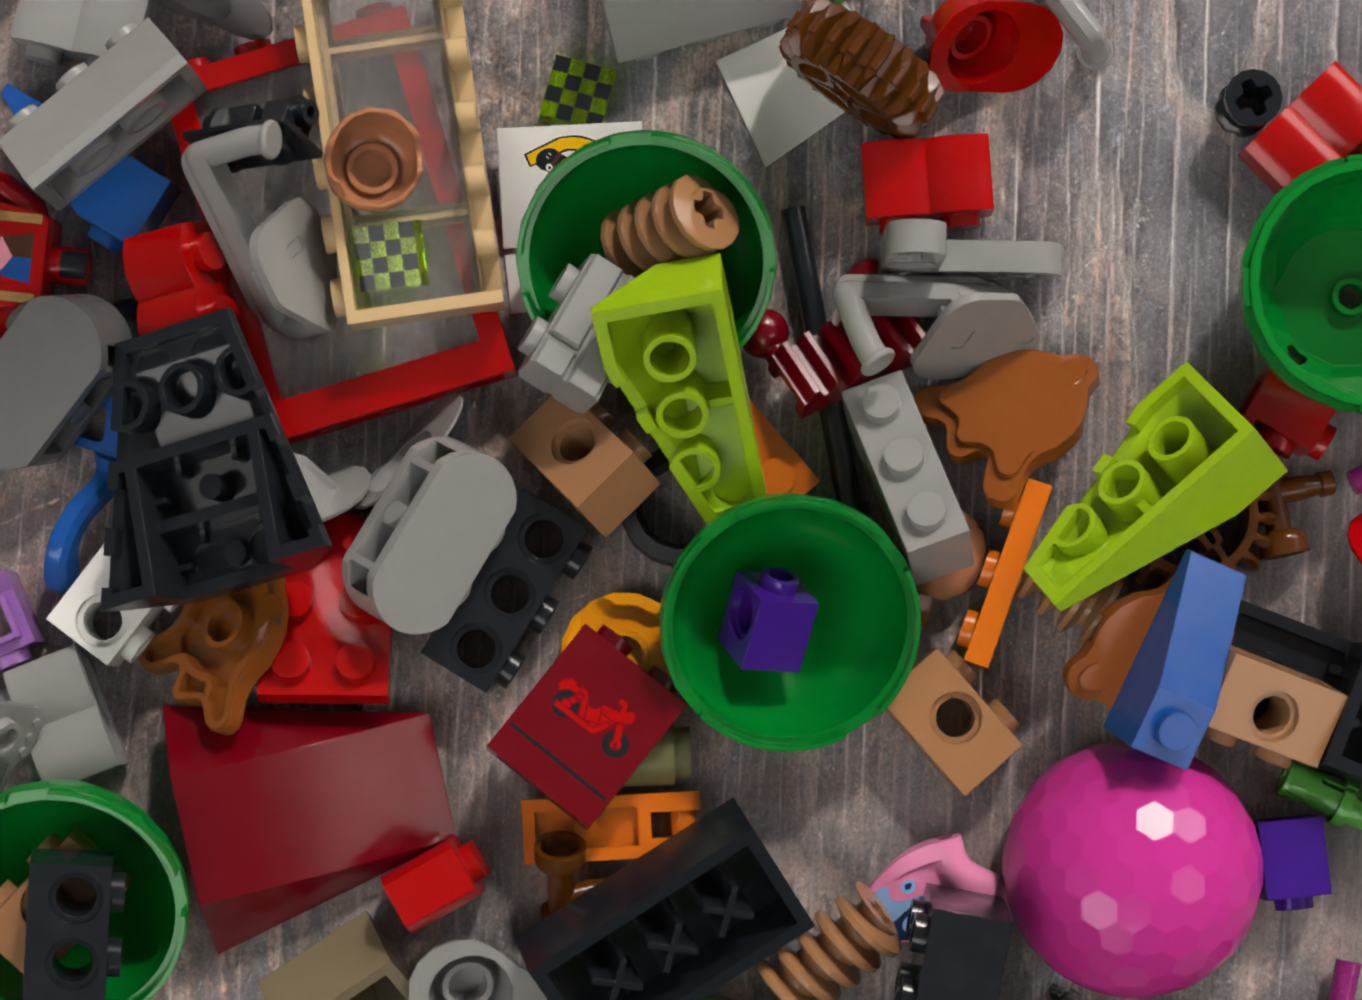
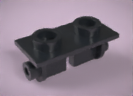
[182,94,323,173]

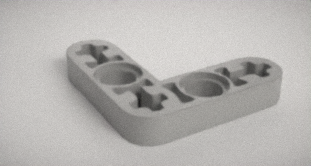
[878,219,1062,281]

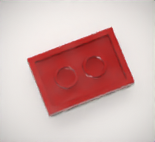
[257,514,393,704]

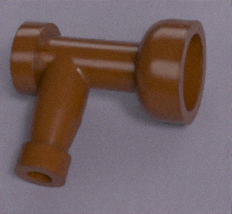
[1257,465,1336,561]
[534,831,614,920]

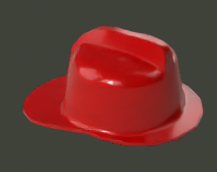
[920,0,1063,93]

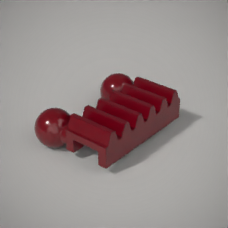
[742,258,927,419]

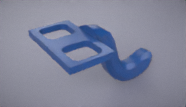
[44,393,118,594]

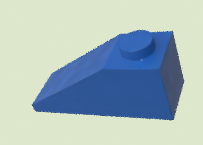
[1,83,181,255]
[1103,549,1247,770]

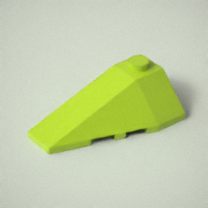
[591,253,767,523]
[1023,361,1288,612]

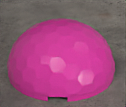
[1002,740,1264,998]

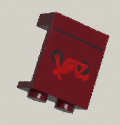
[487,623,687,830]

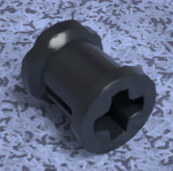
[1214,69,1283,137]

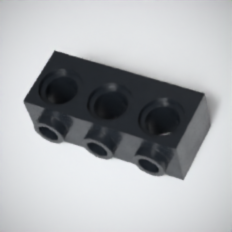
[420,488,593,694]
[22,848,126,1000]

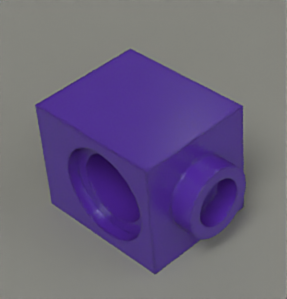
[718,566,819,672]
[1253,814,1332,911]

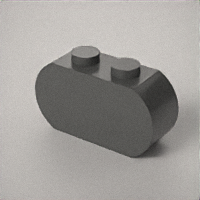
[0,294,132,470]

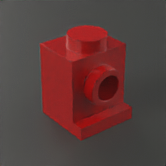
[1238,369,1337,461]

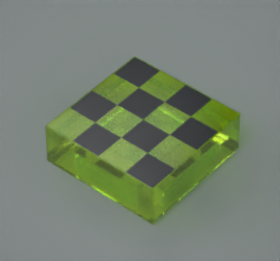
[539,54,617,125]
[352,220,429,293]

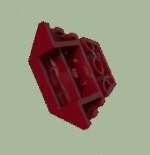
[163,704,456,954]

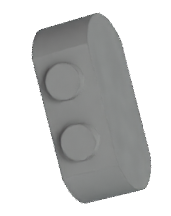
[341,436,517,635]

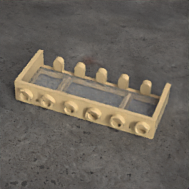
[291,0,507,333]

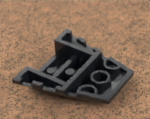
[100,308,333,612]

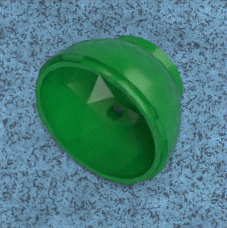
[1239,154,1362,413]

